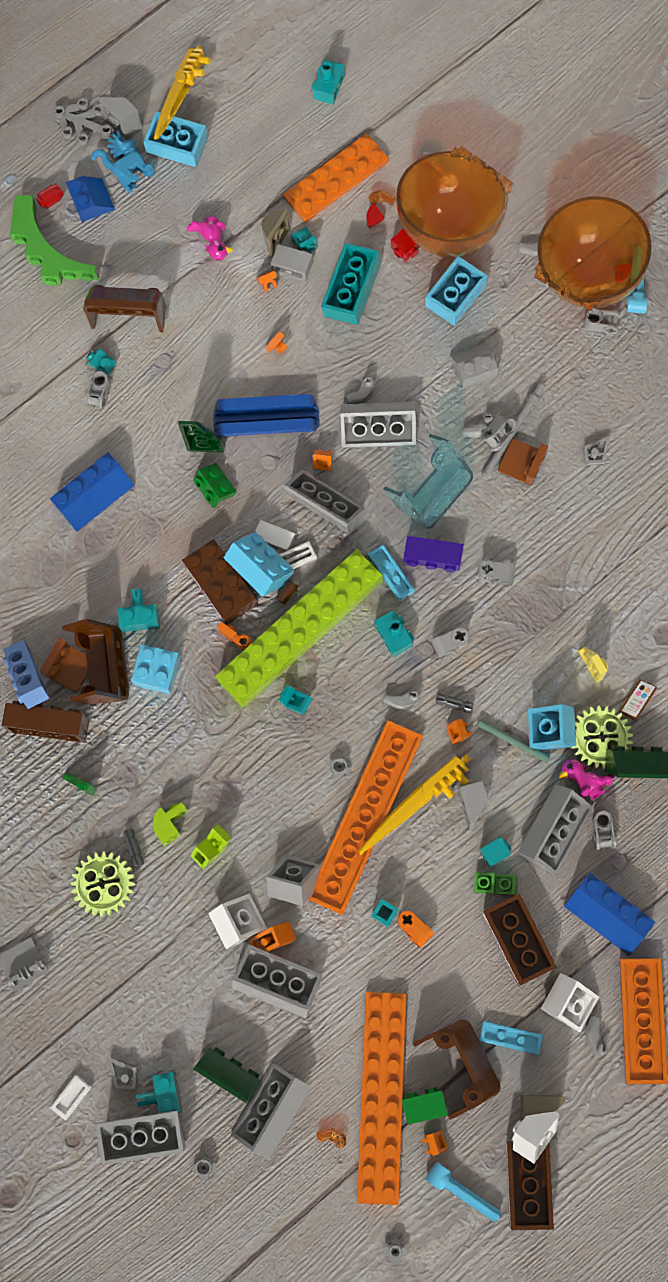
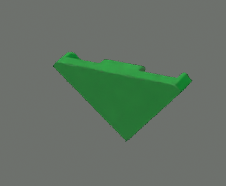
[63,771,97,796]

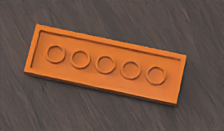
[283,133,389,223]
[619,959,668,1084]

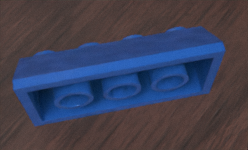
[50,452,135,532]
[564,873,656,956]

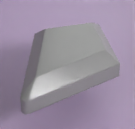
[583,436,610,465]
[108,1058,137,1089]

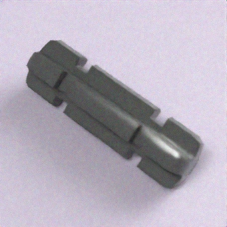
[436,693,474,713]
[123,828,144,867]

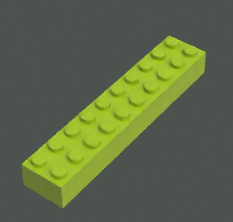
[215,549,383,709]

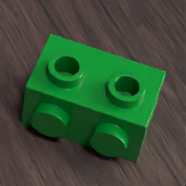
[402,1087,448,1125]

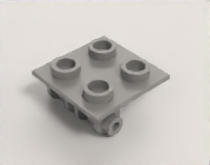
[0,937,49,992]

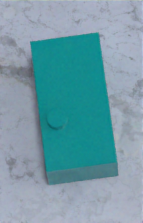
[321,243,382,325]

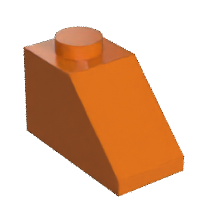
[248,921,296,952]

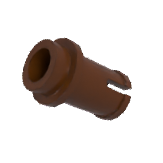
[275,580,298,605]

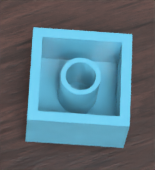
[131,644,181,694]
[528,704,576,750]

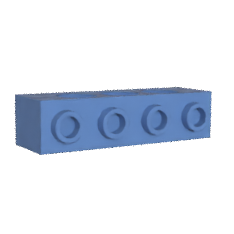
[3,639,49,709]

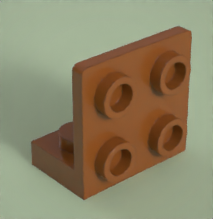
[498,439,548,486]
[40,638,88,692]

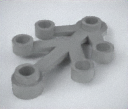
[51,97,115,145]

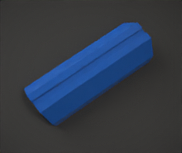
[213,394,320,437]

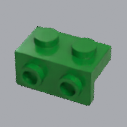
[193,463,237,508]

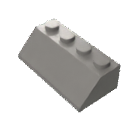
[340,402,416,448]
[283,470,365,533]
[518,784,594,876]
[232,944,323,1018]
[231,1062,311,1160]
[95,1110,186,1165]

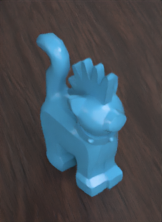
[91,130,155,193]

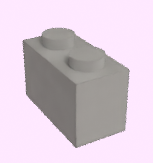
[271,244,313,281]

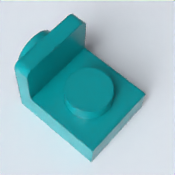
[291,227,318,253]

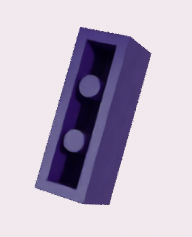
[403,536,464,573]

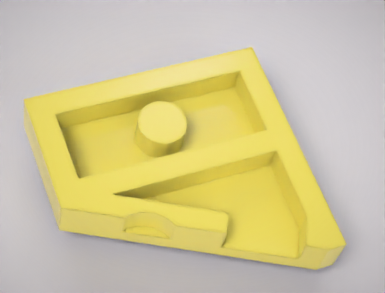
[578,647,608,683]

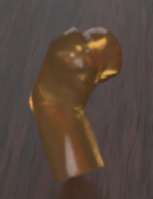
[369,190,396,206]
[316,1128,347,1148]

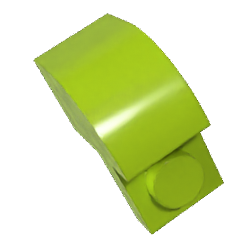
[153,802,188,846]
[190,824,231,870]

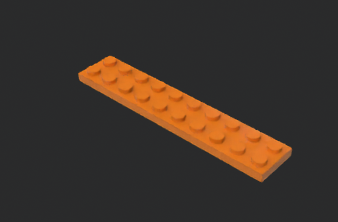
[309,720,423,916]
[357,992,406,1205]

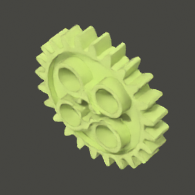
[570,705,633,770]
[71,852,136,917]

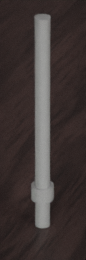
[482,383,545,478]

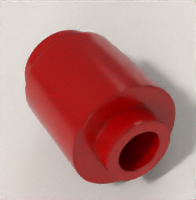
[36,184,64,209]

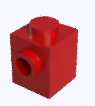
[391,228,419,262]

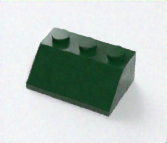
[605,745,668,779]
[193,1047,262,1103]

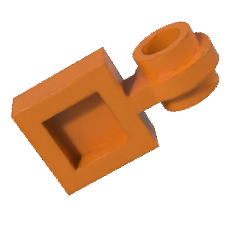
[217,622,251,650]

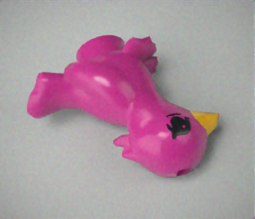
[187,217,233,261]
[559,759,615,799]

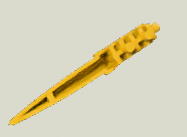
[154,45,211,139]
[359,754,471,855]

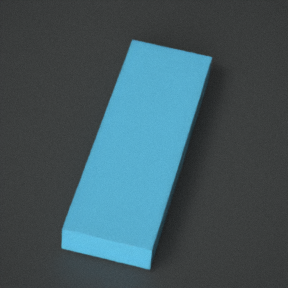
[368,544,415,601]
[479,1021,543,1055]

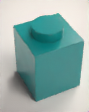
[480,837,512,868]
[371,899,399,928]

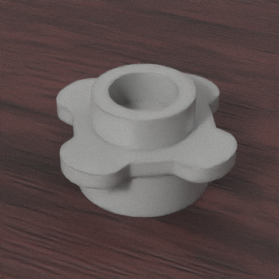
[329,756,351,778]
[192,1155,216,1181]
[383,1238,408,1265]

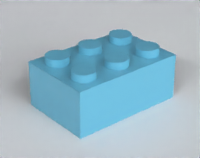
[143,111,208,167]
[425,256,488,326]
[223,532,295,597]

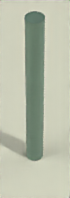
[478,720,550,763]

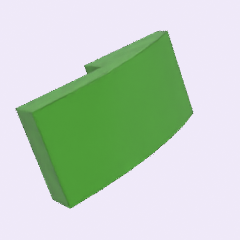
[474,872,517,896]

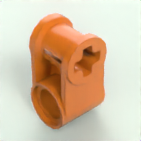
[397,911,434,948]

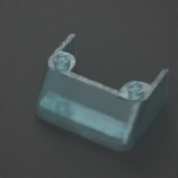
[383,433,473,529]

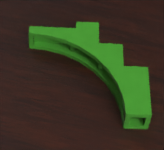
[10,195,99,286]

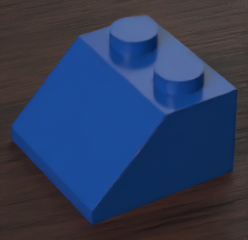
[66,176,115,222]

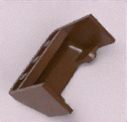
[83,285,166,332]
[62,619,129,705]
[413,1020,501,1120]

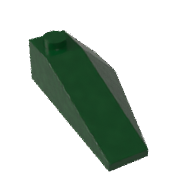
[178,421,224,453]

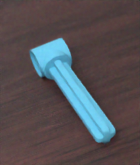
[627,246,647,314]
[425,1161,501,1222]

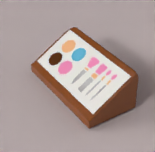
[619,679,657,722]

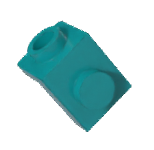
[85,349,117,376]
[278,684,313,715]

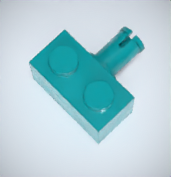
[311,59,345,105]
[118,589,160,632]
[374,610,414,658]
[136,1072,183,1114]

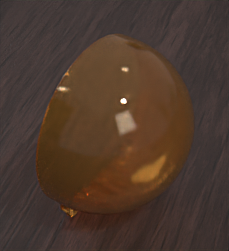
[396,146,513,258]
[534,196,651,311]

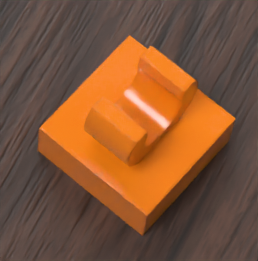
[255,270,277,292]
[265,331,288,354]
[312,449,333,471]
[446,719,472,745]
[422,1130,449,1156]

